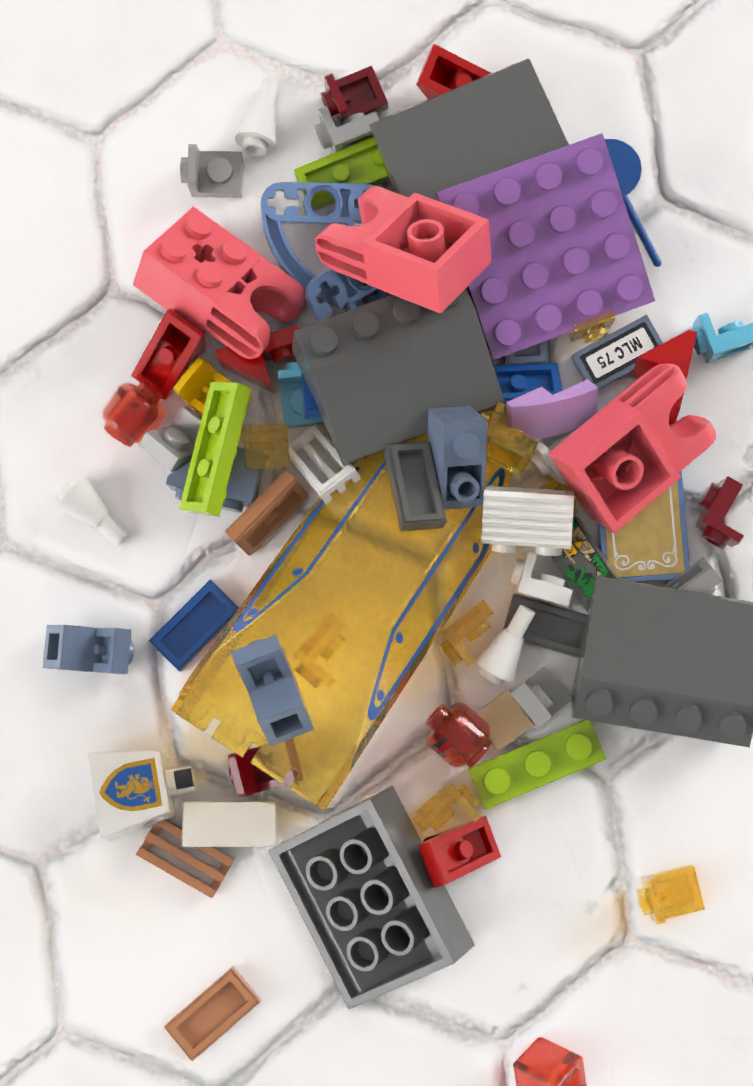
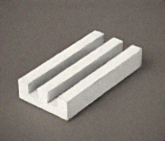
[282,424,362,505]

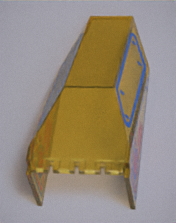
[170,410,521,811]

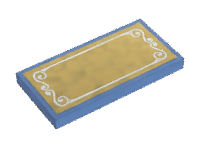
[597,419,690,583]

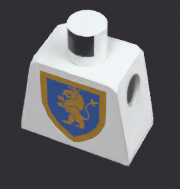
[88,750,196,841]

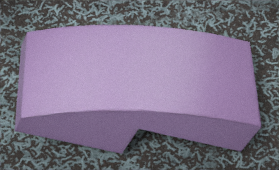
[506,379,598,441]

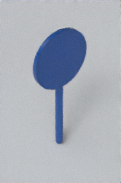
[605,139,662,267]

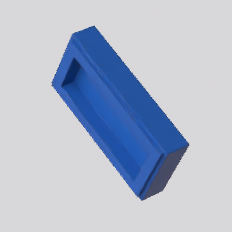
[149,579,242,672]

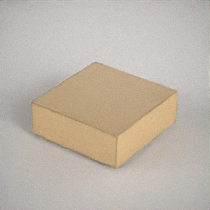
[472,690,534,751]

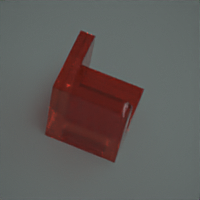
[513,1037,587,1086]

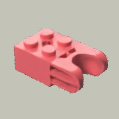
[315,186,492,314]
[133,206,307,359]
[548,364,716,533]

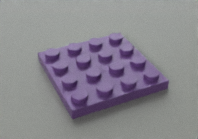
[435,133,655,360]

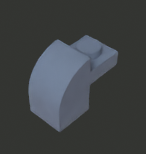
[43,625,134,675]
[231,634,314,747]

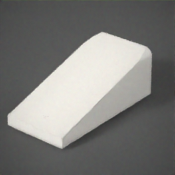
[182,801,276,847]

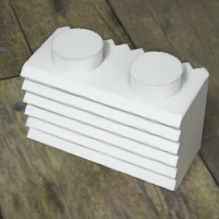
[481,486,575,556]

